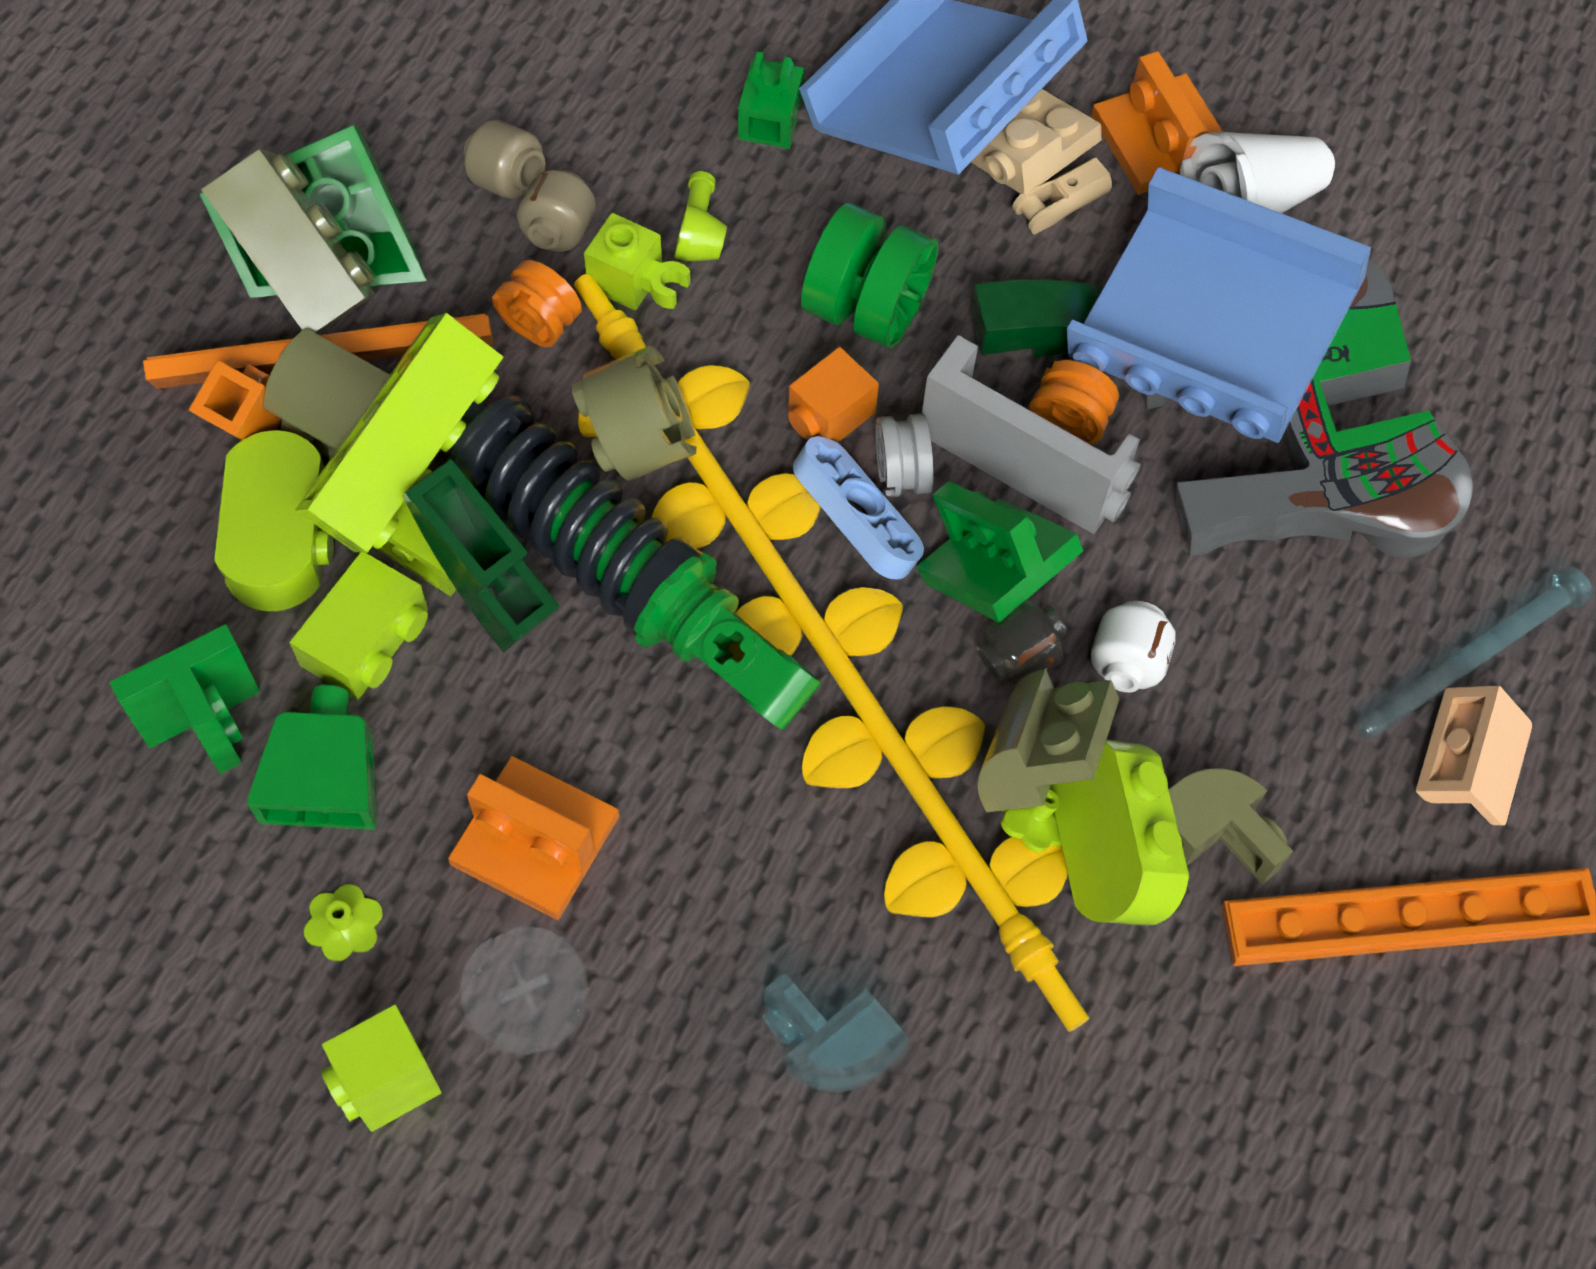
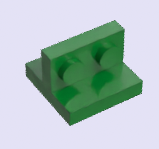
[916,481,1083,623]
[109,624,260,774]

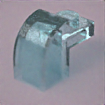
[763,973,909,1092]

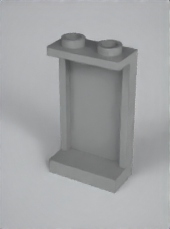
[922,335,1141,534]

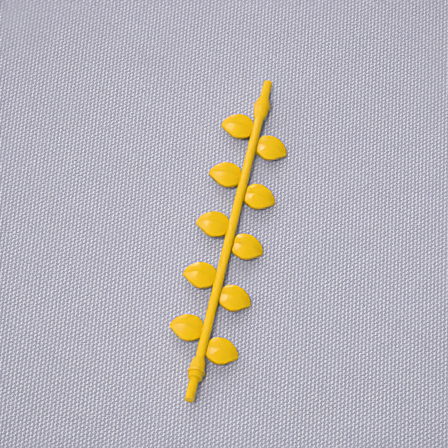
[574,274,1089,1032]

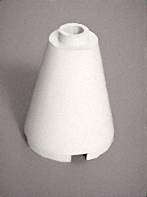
[1180,132,1335,213]

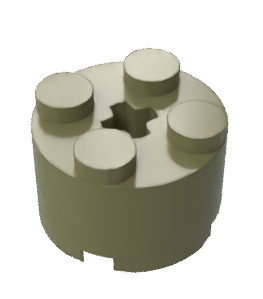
[572,345,697,481]

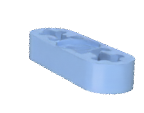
[793,436,924,579]

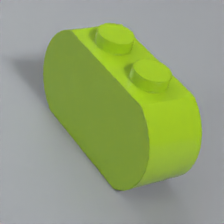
[214,430,334,611]
[1049,739,1189,925]

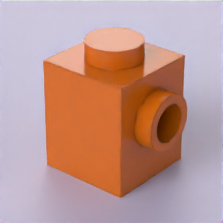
[788,347,879,443]
[189,360,280,440]

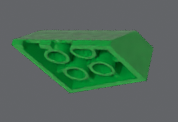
[200,125,427,298]

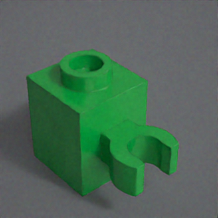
[738,52,804,149]

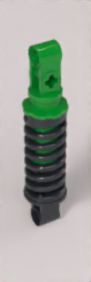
[448,396,822,730]

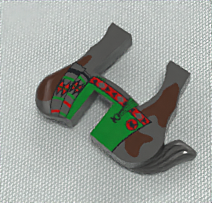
[1142,259,1473,558]

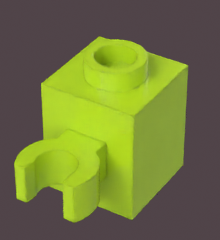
[584,213,691,311]

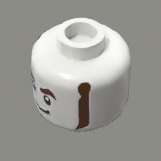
[1091,601,1175,692]

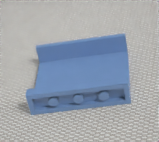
[799,0,1088,175]
[1067,167,1371,443]

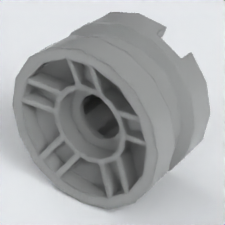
[875,413,933,498]

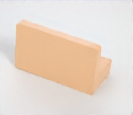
[1416,686,1532,825]

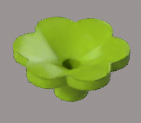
[1001,789,1061,853]
[304,884,383,961]

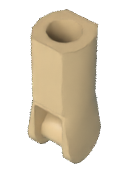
[1012,157,1112,235]

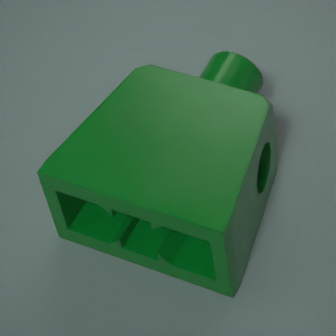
[247,685,377,830]

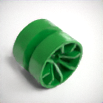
[801,202,938,349]

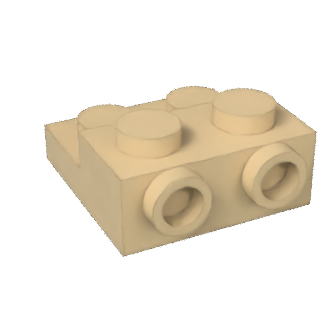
[971,89,1102,195]

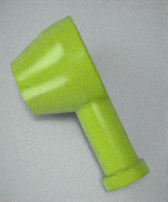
[674,171,727,262]

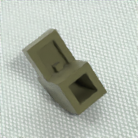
[1169,769,1293,885]

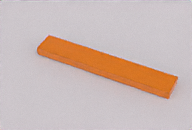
[143,314,494,389]
[1221,868,1596,966]

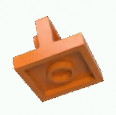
[1091,51,1223,195]
[448,756,620,920]

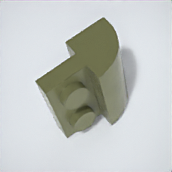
[263,328,390,461]
[977,669,1119,812]

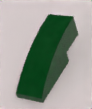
[970,280,1105,358]
[403,459,560,653]

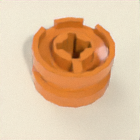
[492,260,582,348]
[1029,360,1120,445]

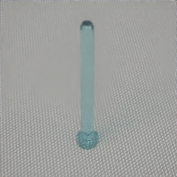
[1358,566,1593,737]

